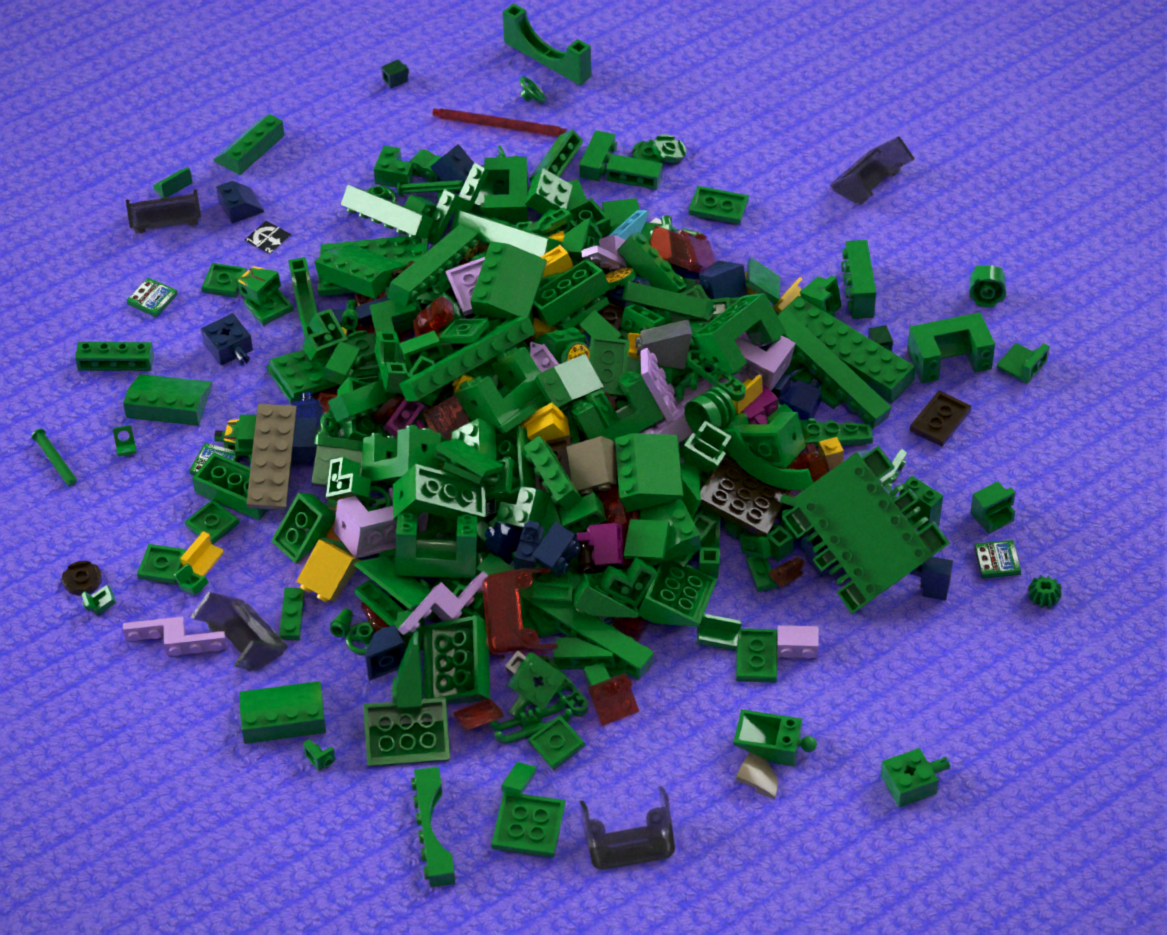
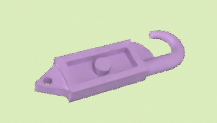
[530,342,559,373]

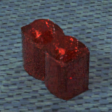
[416,296,454,335]

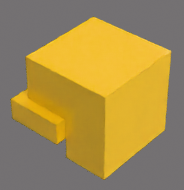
[520,402,570,441]

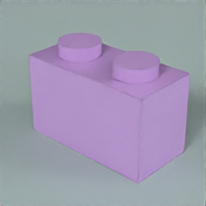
[777,625,819,659]

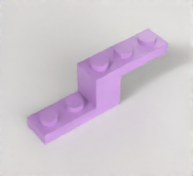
[581,235,627,272]
[398,571,489,635]
[123,617,227,656]

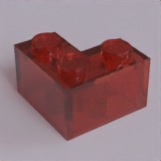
[780,451,830,482]

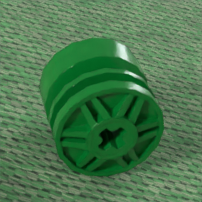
[684,387,736,434]

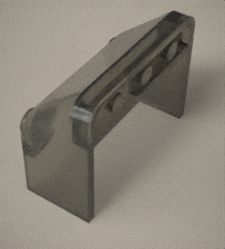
[830,136,915,204]
[125,189,202,234]
[191,592,288,672]
[579,786,675,870]

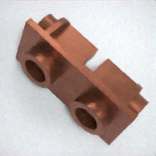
[768,557,804,587]

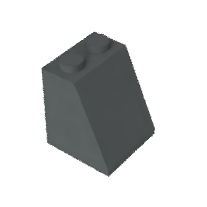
[635,320,692,369]

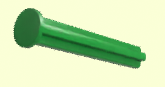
[397,180,464,196]
[31,428,77,486]

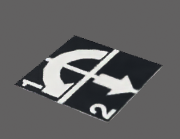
[245,221,292,254]

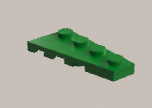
[800,418,873,448]

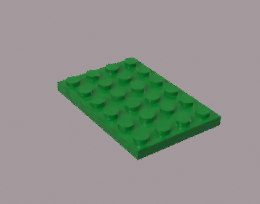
[318,236,428,296]

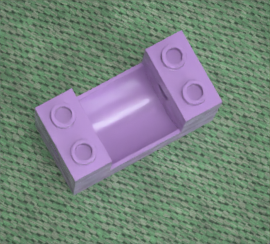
[735,334,795,391]
[334,487,429,558]

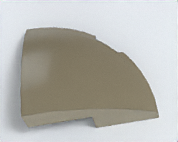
[736,752,778,799]

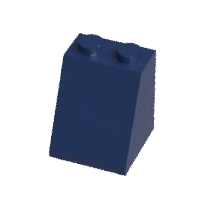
[430,144,474,184]
[699,260,747,299]
[291,418,321,466]

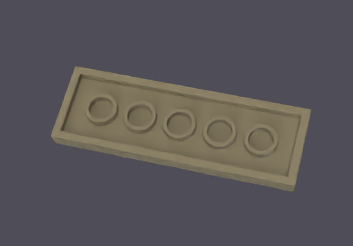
[247,404,297,510]

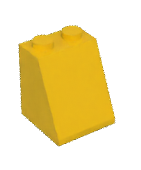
[296,540,362,602]

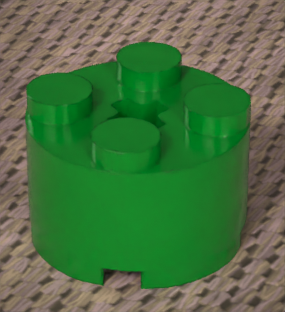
[969,265,1006,308]

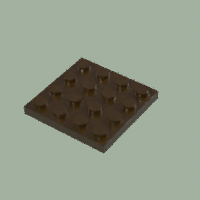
[700,455,791,537]

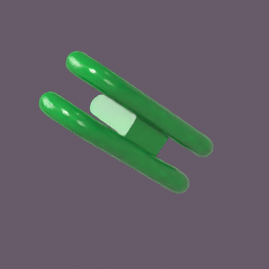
[489,696,572,744]

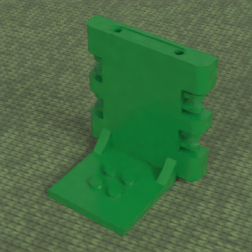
[782,446,950,614]

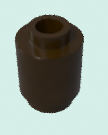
[578,543,598,574]

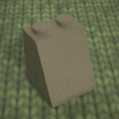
[566,436,618,496]

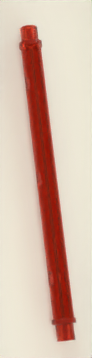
[432,108,567,137]

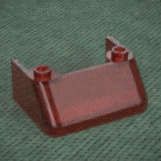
[649,225,716,273]
[482,568,558,655]

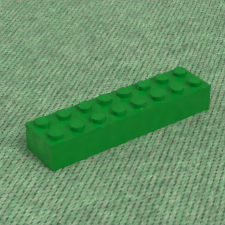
[777,296,915,403]

